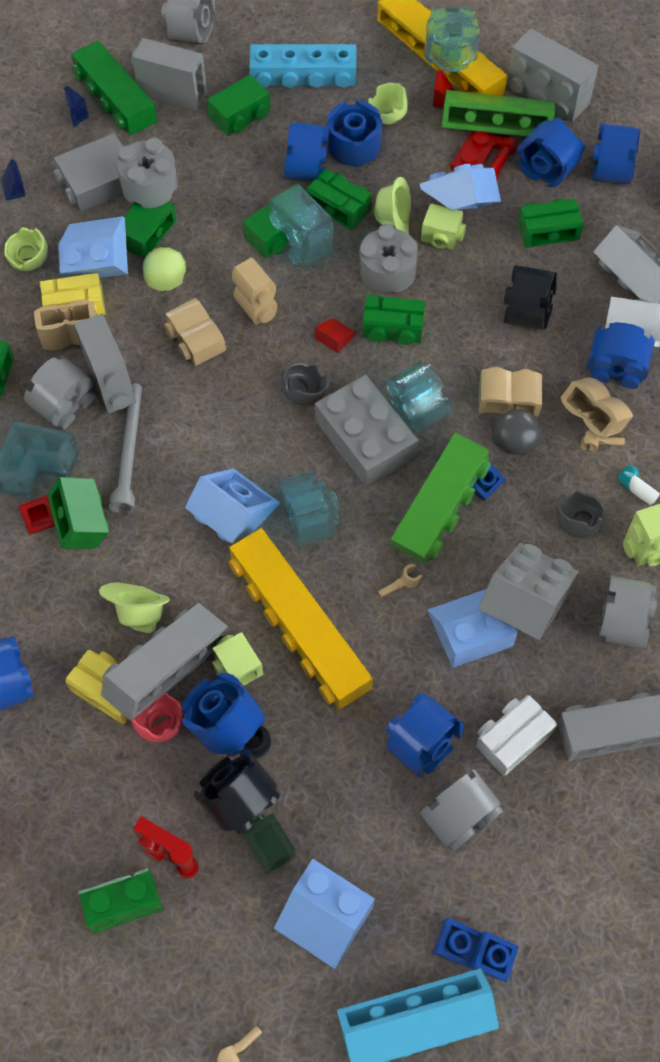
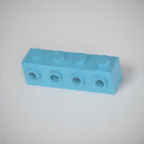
[249,44,356,88]
[337,968,499,1062]

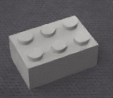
[506,28,599,122]
[315,375,419,487]
[478,543,579,640]

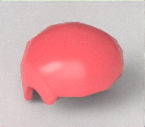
[132,693,184,742]

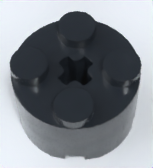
[504,265,557,330]
[194,749,280,834]

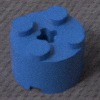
[327,101,382,167]
[517,118,585,187]
[284,122,329,182]
[592,123,640,184]
[587,322,655,389]
[0,636,34,711]
[182,673,265,757]
[386,693,464,778]

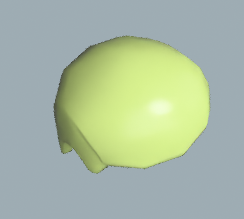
[368,83,408,125]
[4,227,48,271]
[143,247,186,291]

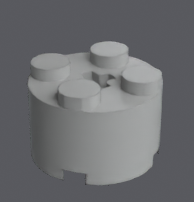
[161,0,215,43]
[117,138,178,208]
[359,224,418,294]
[24,355,96,429]
[597,575,657,649]
[419,769,503,852]

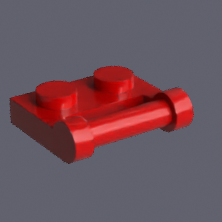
[450,131,518,181]
[133,816,199,879]

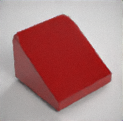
[433,70,454,108]
[315,318,356,353]
[18,495,55,535]

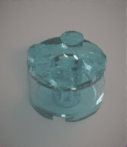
[424,7,481,72]
[386,361,453,434]

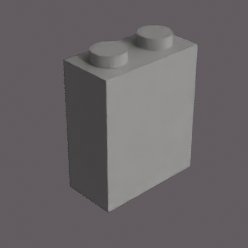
[131,38,207,111]
[53,133,123,212]
[74,314,136,414]

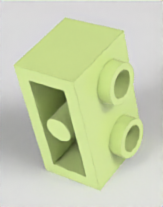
[623,504,660,566]

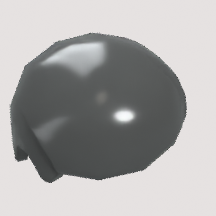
[281,363,329,406]
[492,409,542,455]
[556,490,606,537]

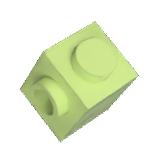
[421,203,466,249]
[211,632,263,686]

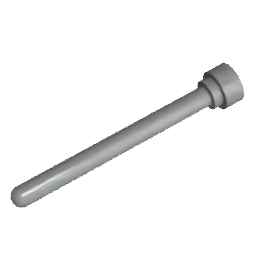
[109,383,142,513]

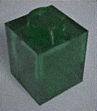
[243,813,296,875]

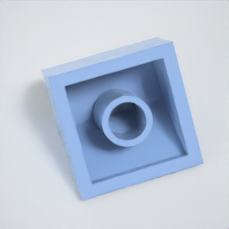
[58,216,128,278]
[185,468,280,544]
[427,589,518,668]
[274,859,375,969]

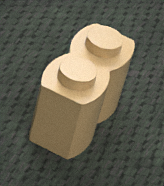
[232,257,277,325]
[164,298,226,366]
[34,300,97,350]
[478,367,542,417]
[561,377,633,438]

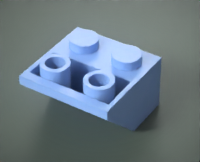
[420,164,501,210]

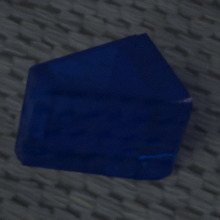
[64,86,89,127]
[1,159,26,201]

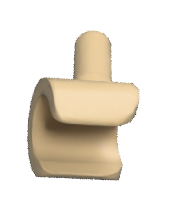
[580,430,625,452]
[377,564,422,598]
[217,1026,262,1062]

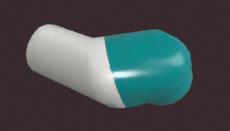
[618,465,660,505]

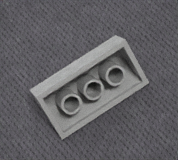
[594,225,660,304]

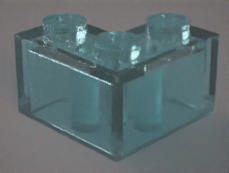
[269,183,333,271]
[0,421,79,499]
[278,470,339,547]

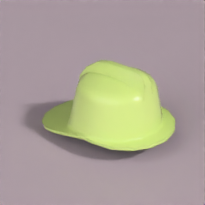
[374,177,411,234]
[99,582,170,633]

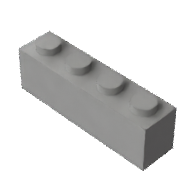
[101,603,228,721]
[557,693,660,761]

